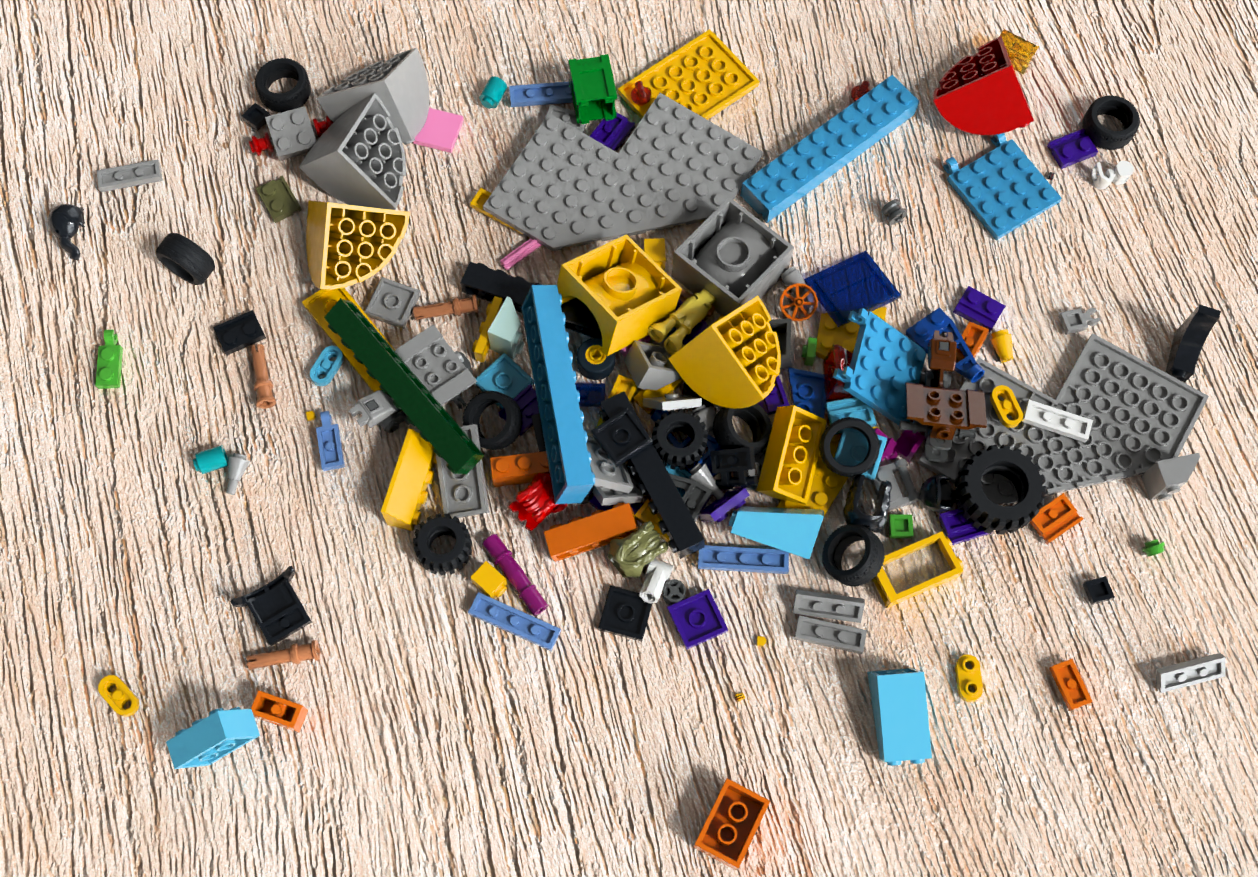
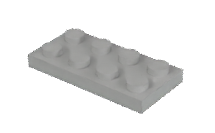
[436,424,489,519]

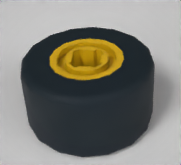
[577,338,615,380]

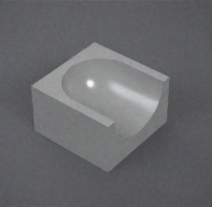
[672,197,794,316]

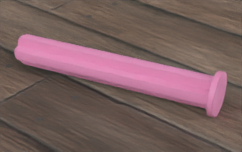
[500,238,542,270]

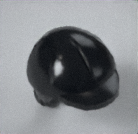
[48,204,85,260]
[920,475,959,513]

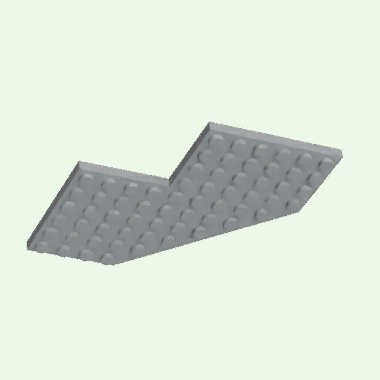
[483,93,763,251]
[917,333,1209,506]

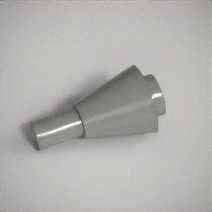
[226,453,250,495]
[689,463,724,500]

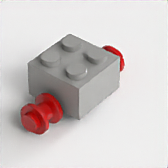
[249,106,333,161]

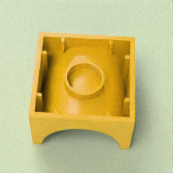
[557,234,682,356]

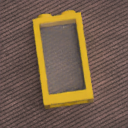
[872,531,963,608]

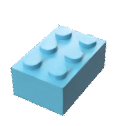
[166,707,260,769]

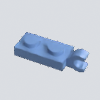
[316,411,345,471]

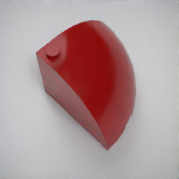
[933,36,1034,135]

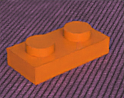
[956,321,989,362]
[1049,659,1093,711]

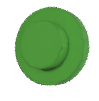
[1142,539,1165,557]

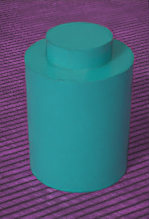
[479,76,507,109]
[193,445,228,474]

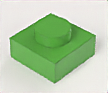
[801,337,817,366]
[888,514,914,539]

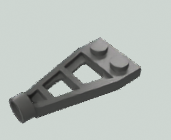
[626,462,713,522]

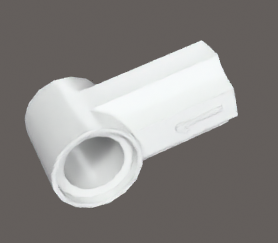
[639,559,674,604]

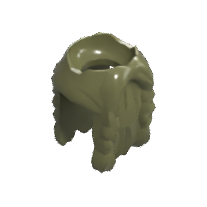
[607,521,669,578]

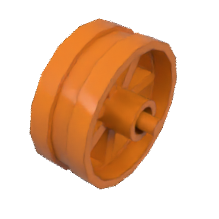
[779,283,818,321]

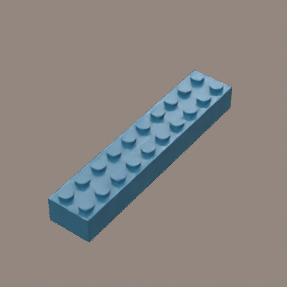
[740,75,919,223]
[521,285,595,504]

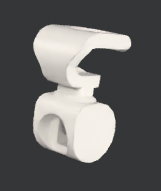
[1090,161,1134,190]

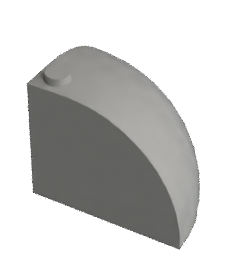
[317,48,429,145]
[299,93,406,210]

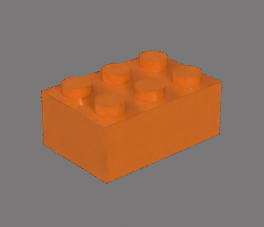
[693,778,770,870]

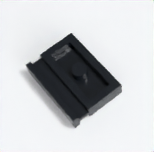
[213,310,266,356]

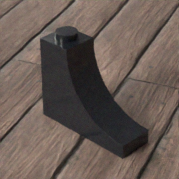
[1165,304,1221,382]

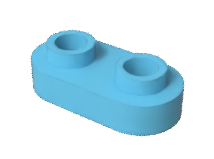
[310,346,344,386]

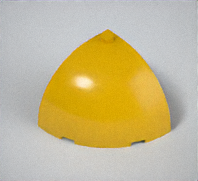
[306,200,410,289]
[668,296,781,409]

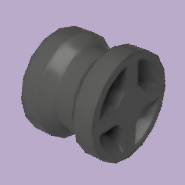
[881,199,907,225]
[662,579,686,605]

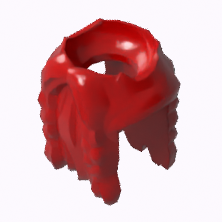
[508,472,567,531]

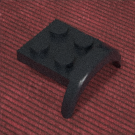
[230,566,312,646]

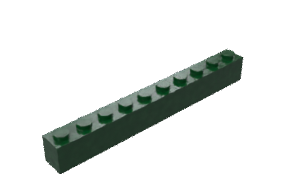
[324,298,484,475]

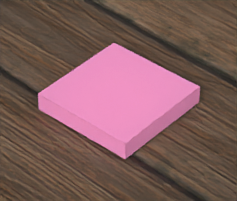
[413,108,464,153]

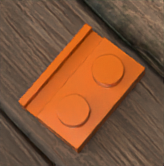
[1029,493,1084,545]

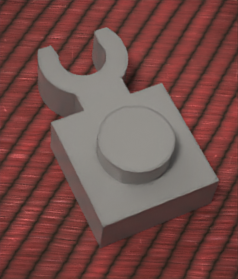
[1058,308,1100,335]

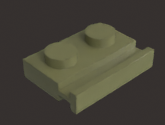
[256,175,302,223]

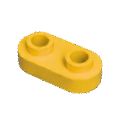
[990,385,1023,428]
[955,655,983,702]
[98,675,139,717]

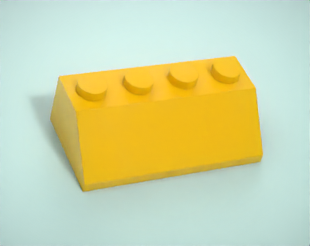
[756,405,827,504]
[381,429,437,531]

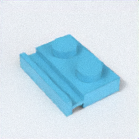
[825,397,877,434]

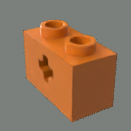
[251,690,308,733]

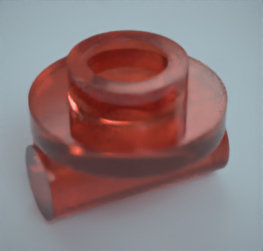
[631,81,651,105]
[851,81,870,102]

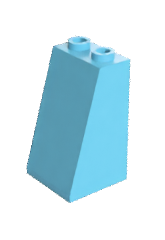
[728,506,824,559]
[867,668,932,766]

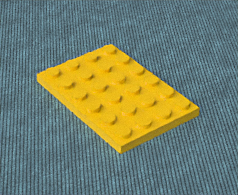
[618,29,760,120]

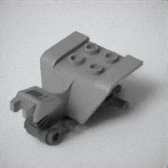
[349,324,477,433]

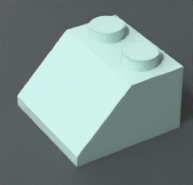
[487,296,524,360]

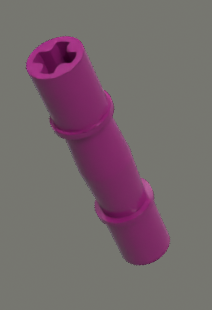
[482,534,549,616]

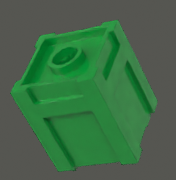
[568,54,617,124]

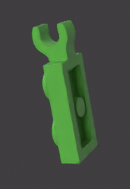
[95,330,123,389]

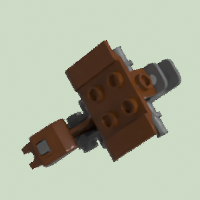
[899,330,987,462]

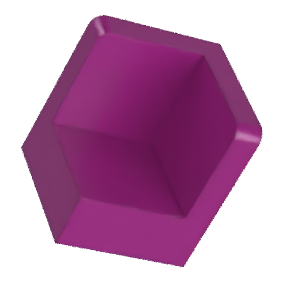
[894,430,925,462]

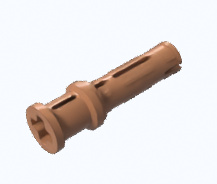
[413,294,479,320]
[250,344,276,409]
[247,640,320,670]

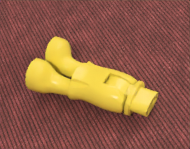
[648,289,715,355]

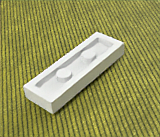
[1022,400,1093,442]

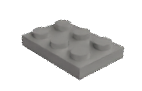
[586,436,633,493]

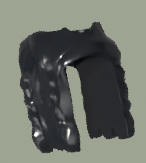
[843,474,892,533]

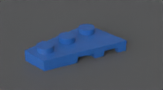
[788,367,831,419]

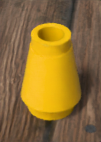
[990,329,1013,362]

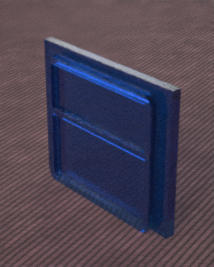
[804,251,901,327]

